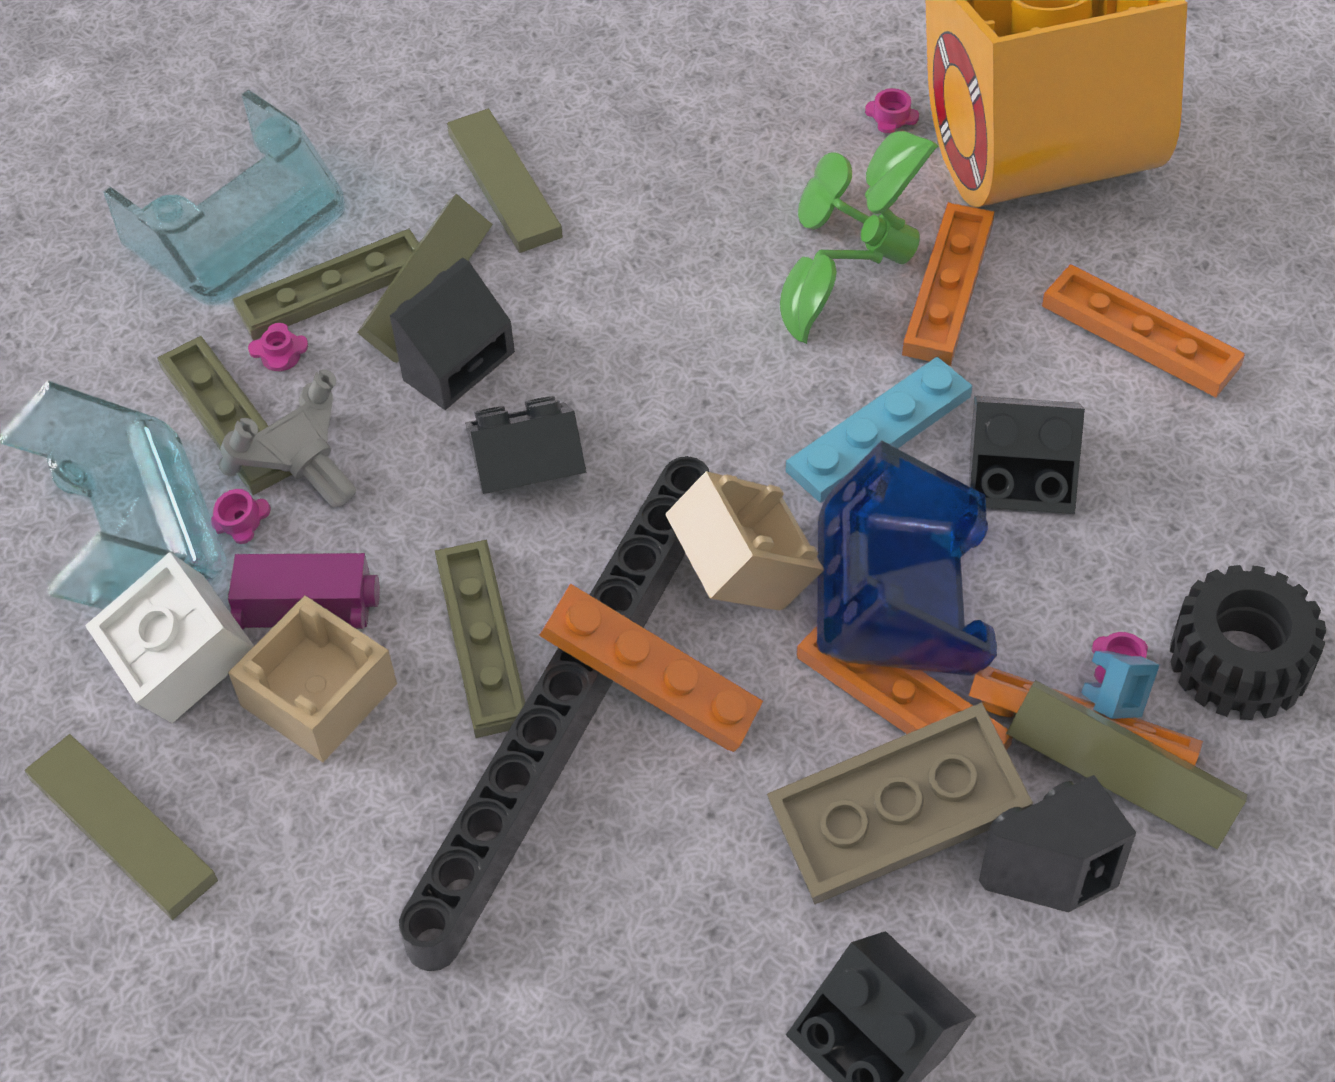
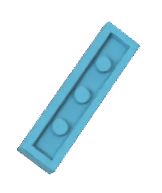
[786,357,972,503]

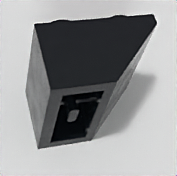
[390,257,515,410]
[968,395,1085,514]
[465,396,587,494]
[979,775,1136,913]
[786,931,976,1082]

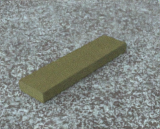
[447,108,563,253]
[357,194,493,363]
[232,228,419,340]
[157,336,292,495]
[435,539,526,738]
[1006,680,1248,850]
[24,734,218,921]

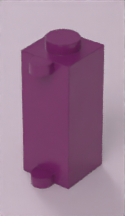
[228,553,380,630]

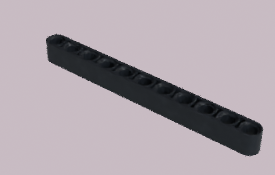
[399,456,709,971]

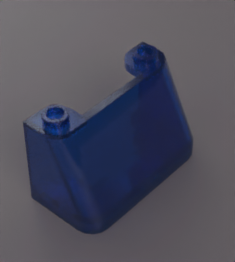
[817,440,997,676]

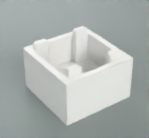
[85,552,254,723]

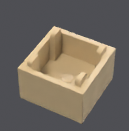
[665,471,824,611]
[228,596,397,762]

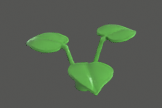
[780,131,938,344]

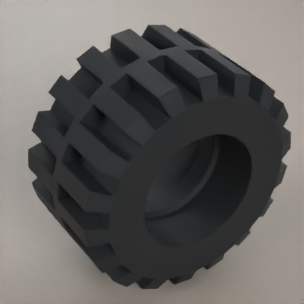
[1169,565,1326,720]

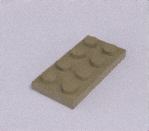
[767,702,1033,905]

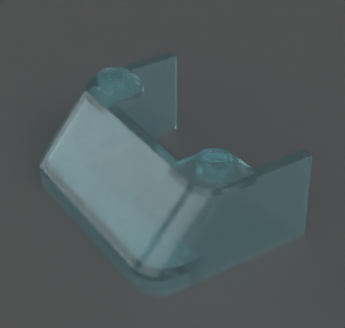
[103,89,346,305]
[0,381,227,609]

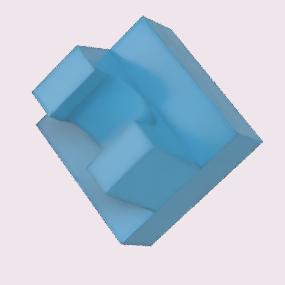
[1081,651,1160,719]

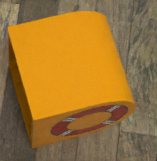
[925,0,1188,207]

